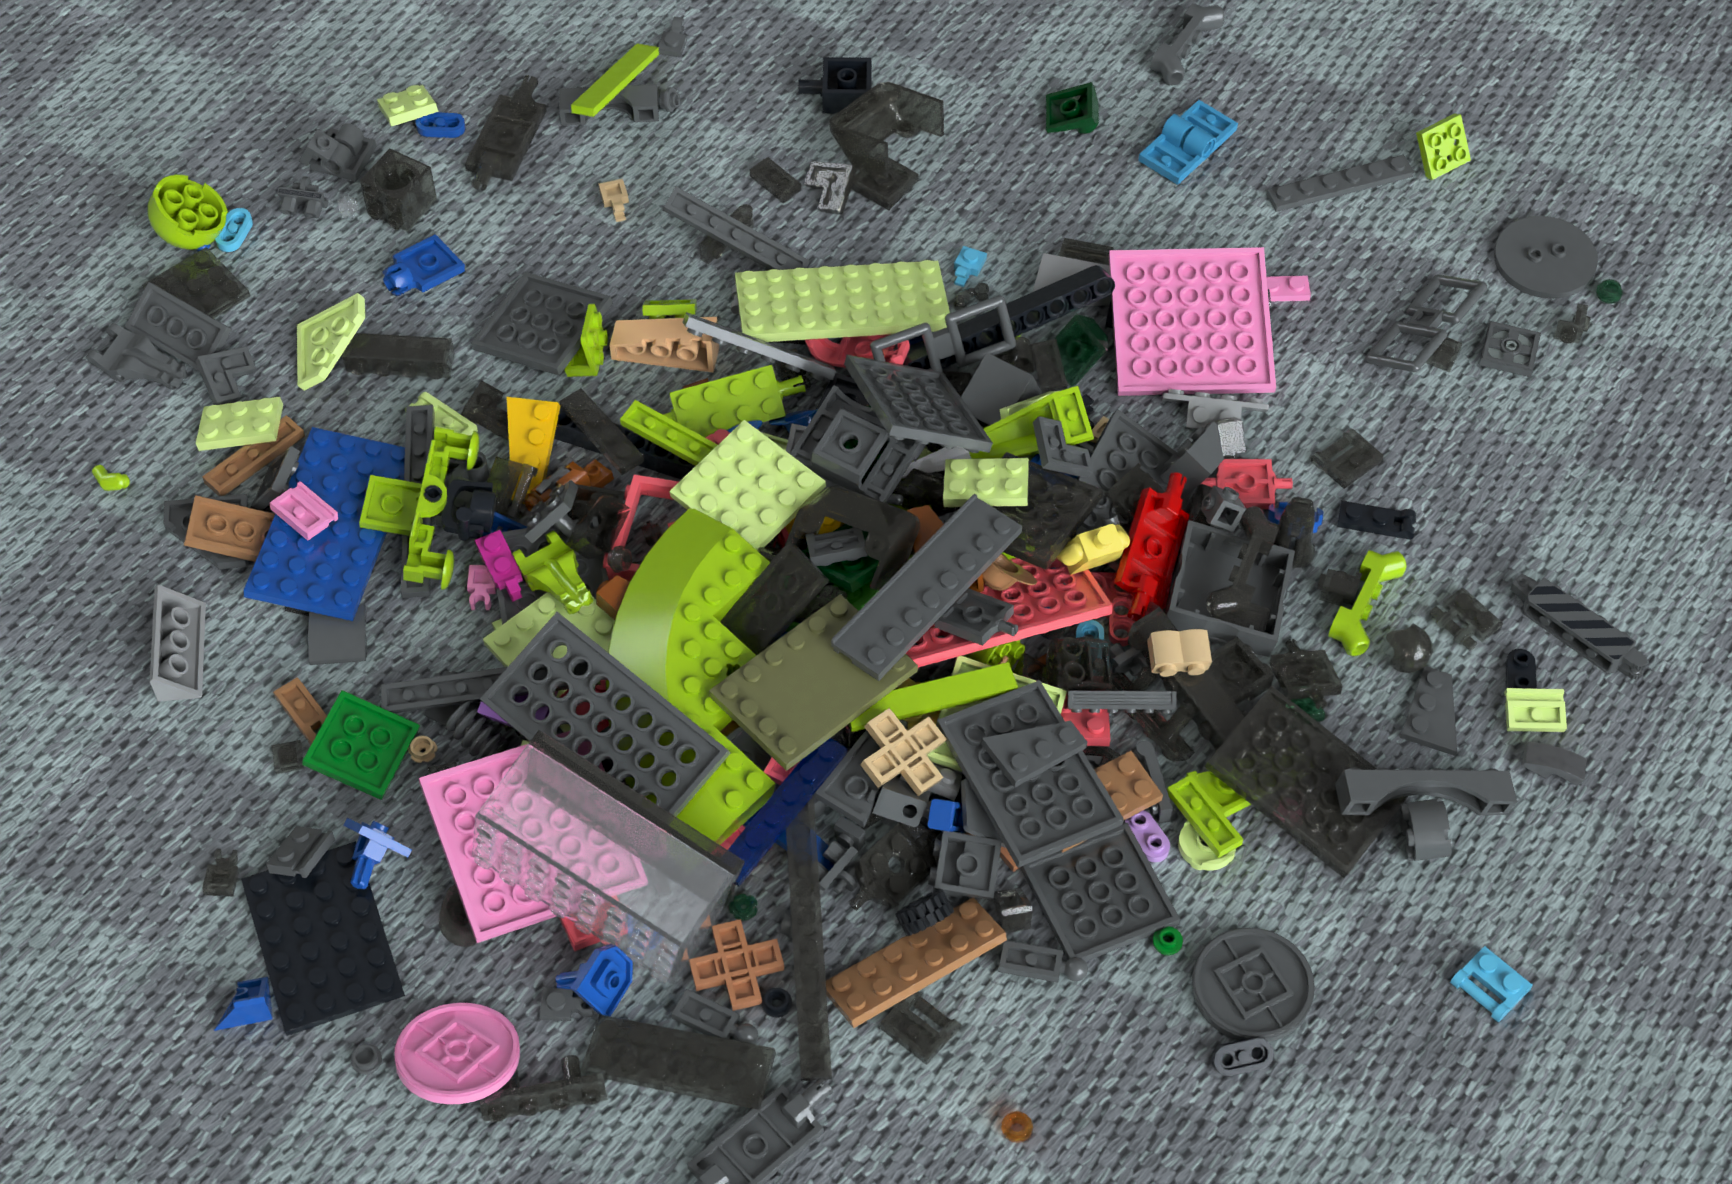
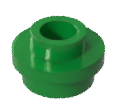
[1153,926,1183,955]

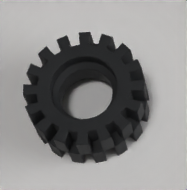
[895,889,954,936]

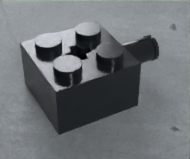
[798,57,872,114]

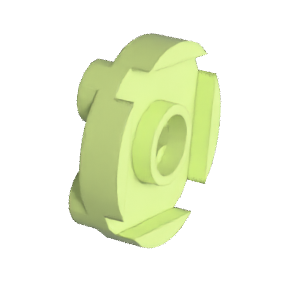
[1178,820,1236,871]

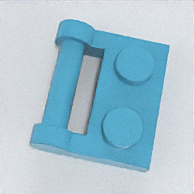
[1450,946,1533,1023]

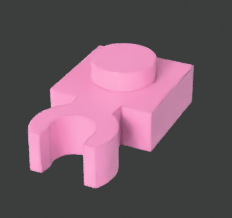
[467,565,496,610]

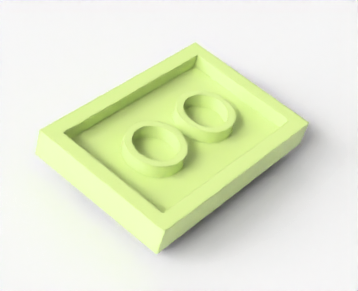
[195,397,283,451]
[943,458,1029,507]

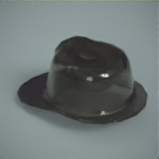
[439,885,476,947]

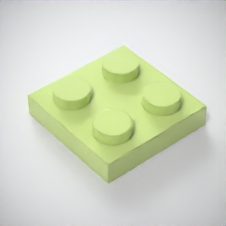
[377,85,438,127]

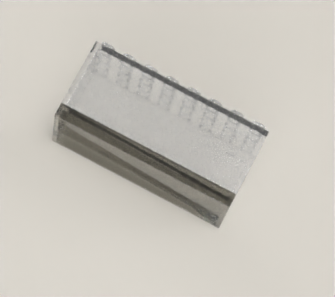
[472,730,745,985]

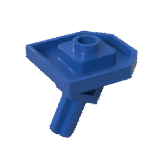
[343,818,412,889]
[555,944,633,1020]

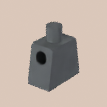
[872,774,931,827]

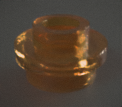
[1001,1111,1033,1143]

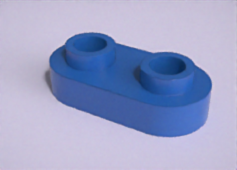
[416,112,466,138]

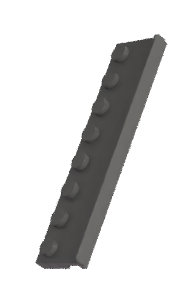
[831,494,1022,681]

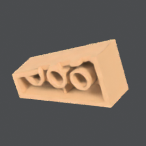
[610,317,719,373]

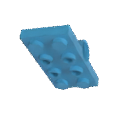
[1138,100,1238,185]

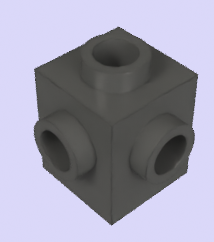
[1201,486,1246,532]

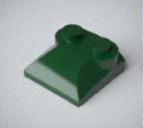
[1046,82,1099,134]

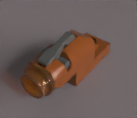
[524,459,614,512]

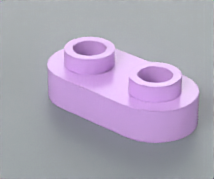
[1125,810,1170,862]

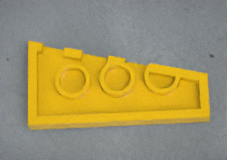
[507,397,560,505]

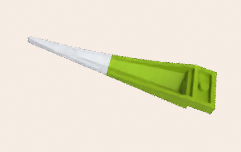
[901,386,1094,479]

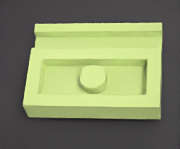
[1504,688,1567,732]

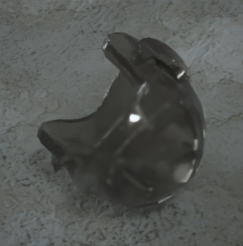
[1386,623,1433,673]

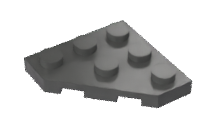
[163,494,248,569]

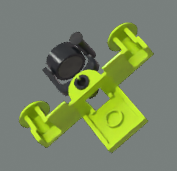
[359,427,497,590]

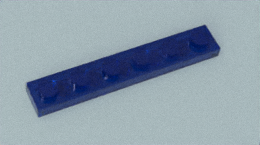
[715,738,847,887]

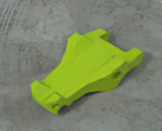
[512,530,593,615]

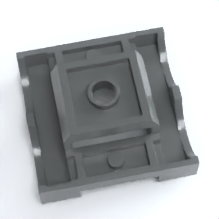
[790,385,926,526]

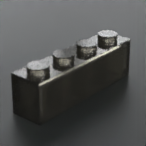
[343,333,455,379]

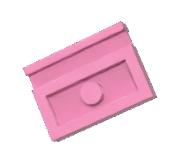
[270,481,338,540]

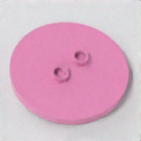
[394,1003,520,1104]

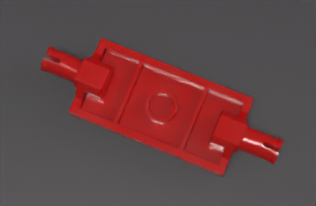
[1114,472,1189,622]

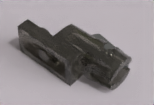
[893,468,960,512]

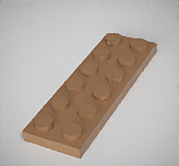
[821,897,1007,1028]

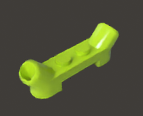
[1328,550,1406,656]

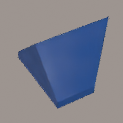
[214,977,273,1031]

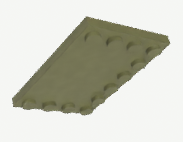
[709,594,918,771]

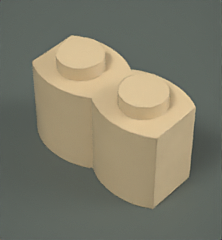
[1147,629,1212,677]

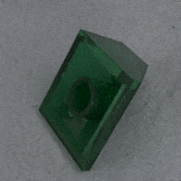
[1043,313,1108,387]

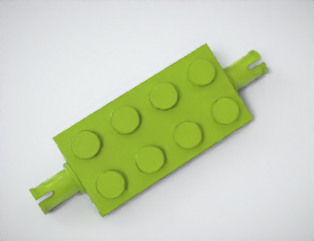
[662,365,806,437]

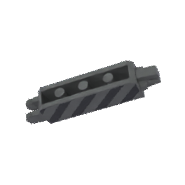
[1510,574,1648,680]

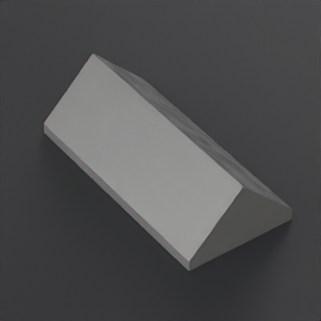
[150,585,206,702]

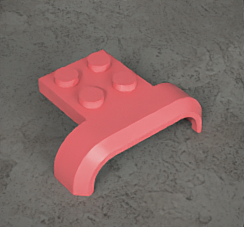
[805,334,910,368]

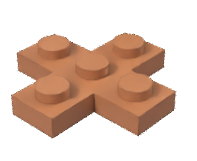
[689,919,784,1011]

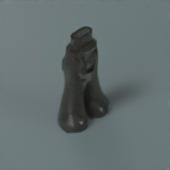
[1265,497,1315,568]

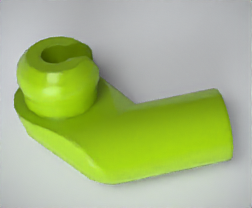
[92,465,130,491]

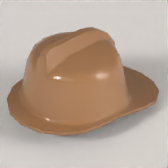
[982,553,1037,591]

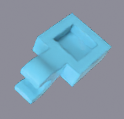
[954,246,987,287]

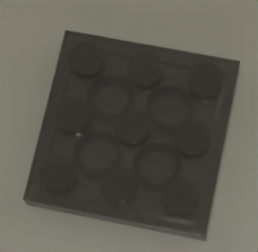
[142,247,250,318]

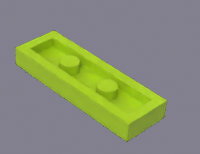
[1167,775,1243,858]

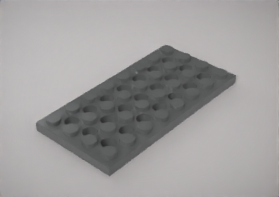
[480,612,731,844]

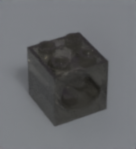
[360,148,437,232]

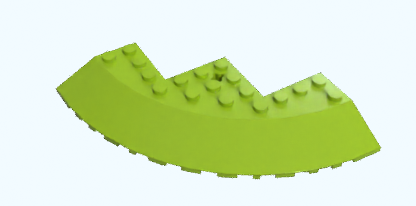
[605,508,776,873]

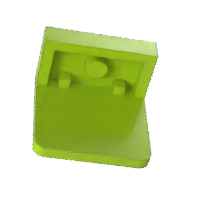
[565,304,608,377]

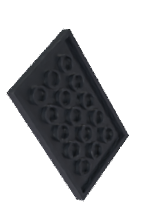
[241,841,405,1036]

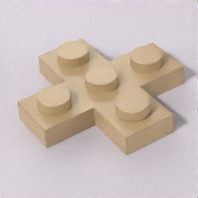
[860,708,947,796]

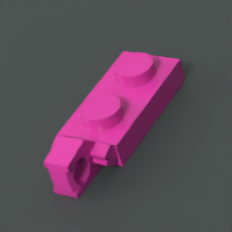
[475,530,523,602]

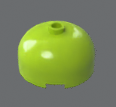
[147,175,228,250]

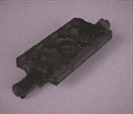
[465,75,547,191]

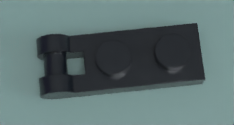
[1337,500,1417,540]

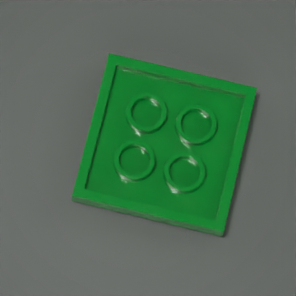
[302,690,420,800]

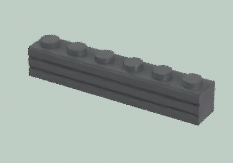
[1067,690,1177,713]

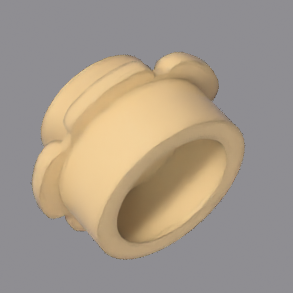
[409,736,437,763]

